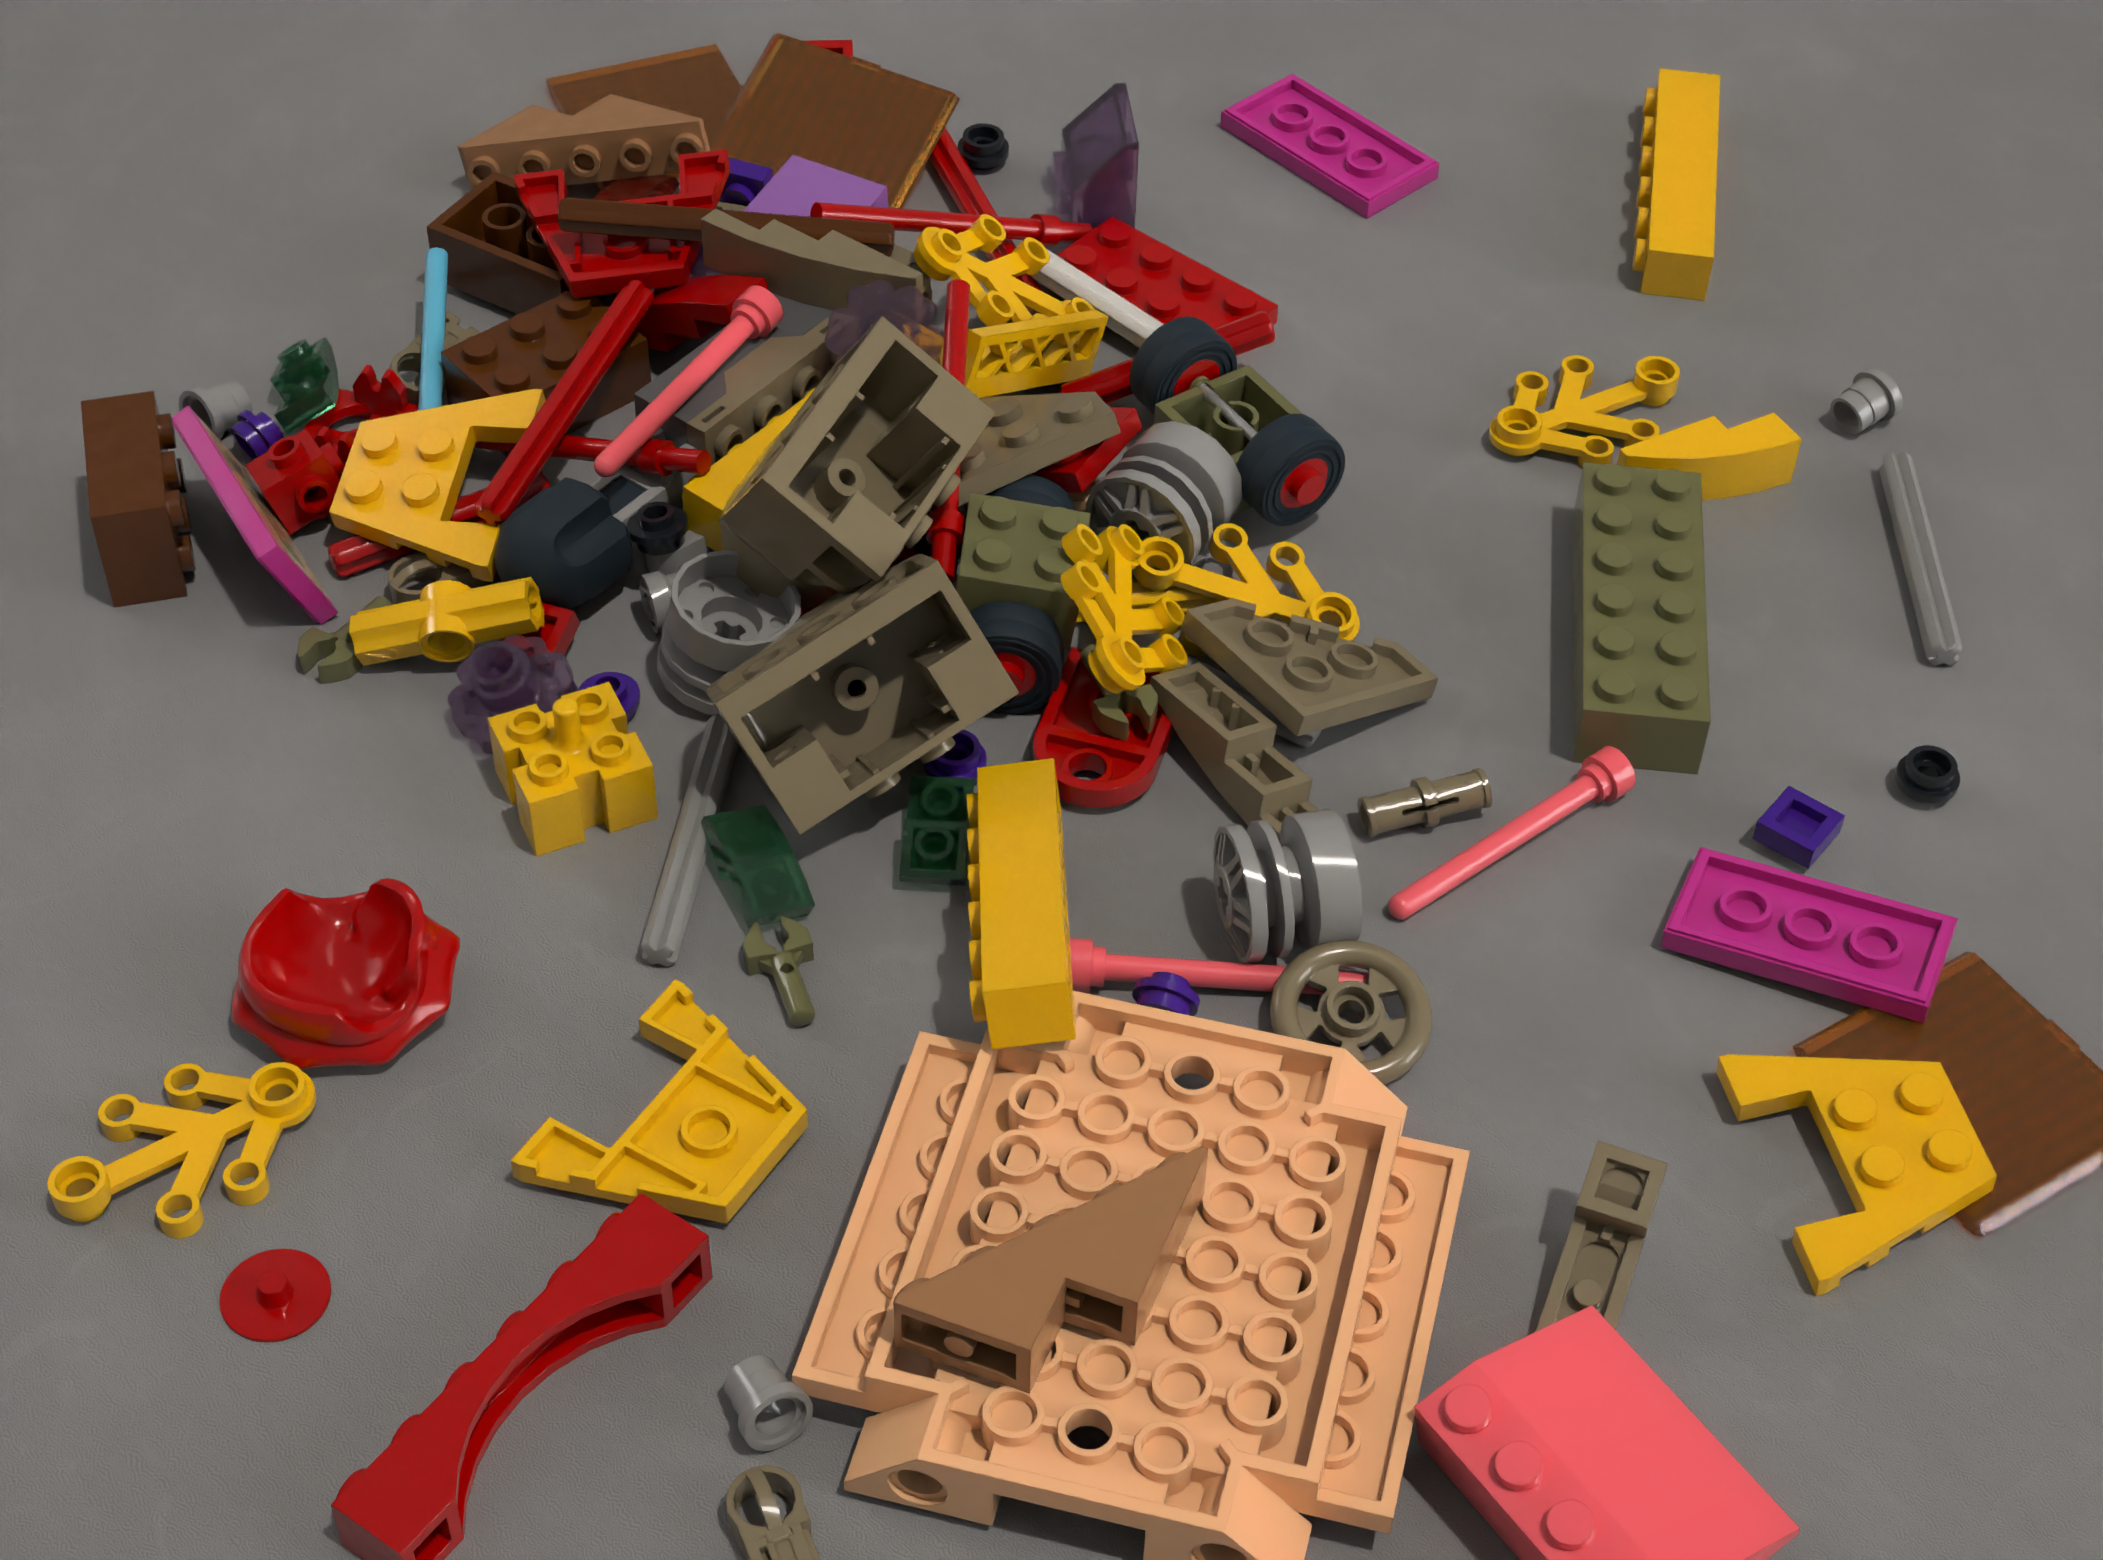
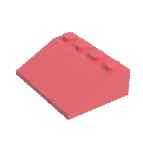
[1414,1305,1800,1560]

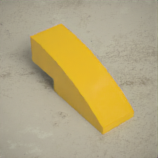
[1617,412,1802,501]

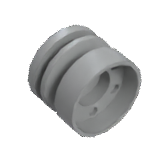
[1086,421,1243,574]
[657,550,801,715]
[1213,809,1363,963]

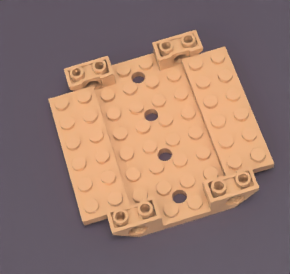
[792,991,1470,1560]

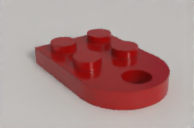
[1033,647,1174,808]

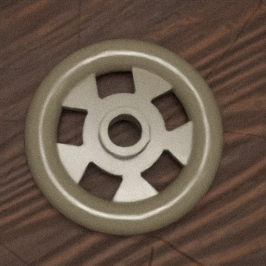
[1270,940,1432,1085]

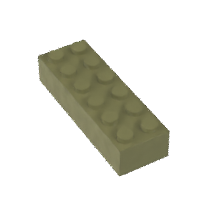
[1572,462,1711,775]

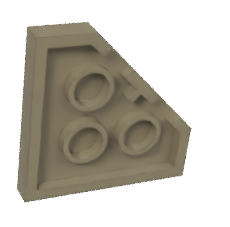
[959,391,1121,506]
[1180,598,1439,737]

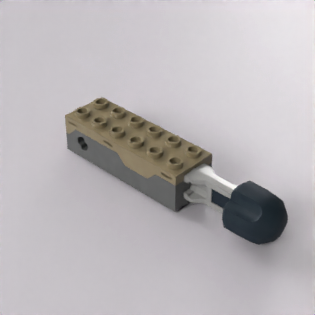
[493,244,932,609]

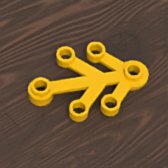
[913,214,1095,352]
[1489,355,1680,468]
[1133,523,1360,657]
[1061,524,1188,694]
[47,1062,316,1239]

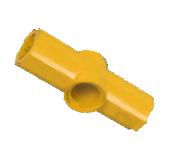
[349,577,544,666]

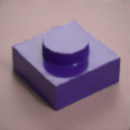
[719,157,773,206]
[1752,786,1845,869]

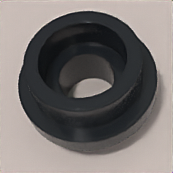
[958,123,1009,170]
[627,502,689,556]
[1895,745,1960,804]

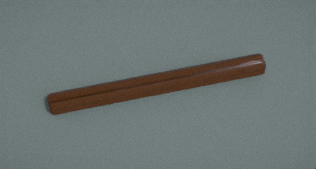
[558,198,895,256]

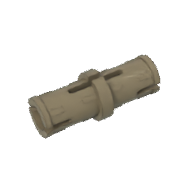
[1357,768,1492,837]

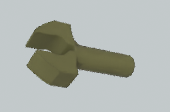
[298,596,392,684]
[1080,644,1158,740]
[743,916,815,1026]

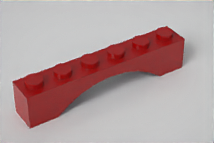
[331,1193,713,1560]

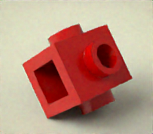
[245,428,345,535]

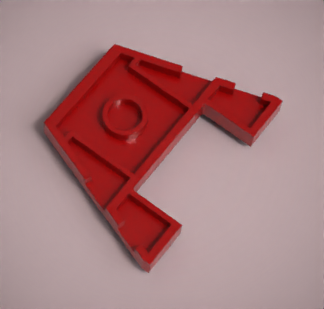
[514,149,730,298]

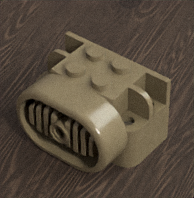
[718,316,996,609]
[706,554,1019,835]

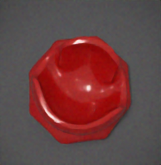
[231,878,460,1069]

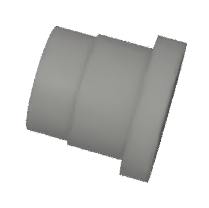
[1830,367,1903,435]
[179,380,252,440]
[724,1355,813,1451]

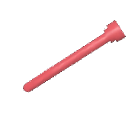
[594,285,784,477]
[1388,746,1636,919]
[1070,938,1368,995]

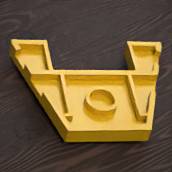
[329,389,546,582]
[510,979,808,1224]
[1716,1054,1997,1296]

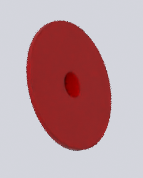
[219,1249,332,1343]

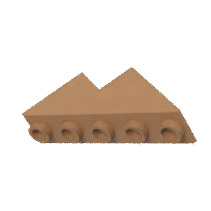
[457,94,711,190]
[893,1146,1208,1393]

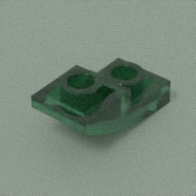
[270,337,339,434]
[899,775,975,886]
[701,804,815,928]

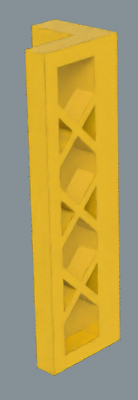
[929,310,1109,398]

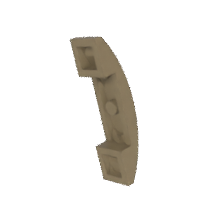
[1536,1141,1668,1331]

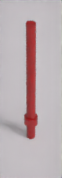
[810,202,1093,247]
[926,279,970,584]
[474,435,712,476]

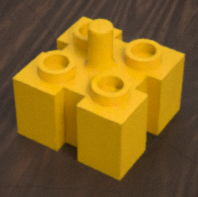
[487,682,658,857]

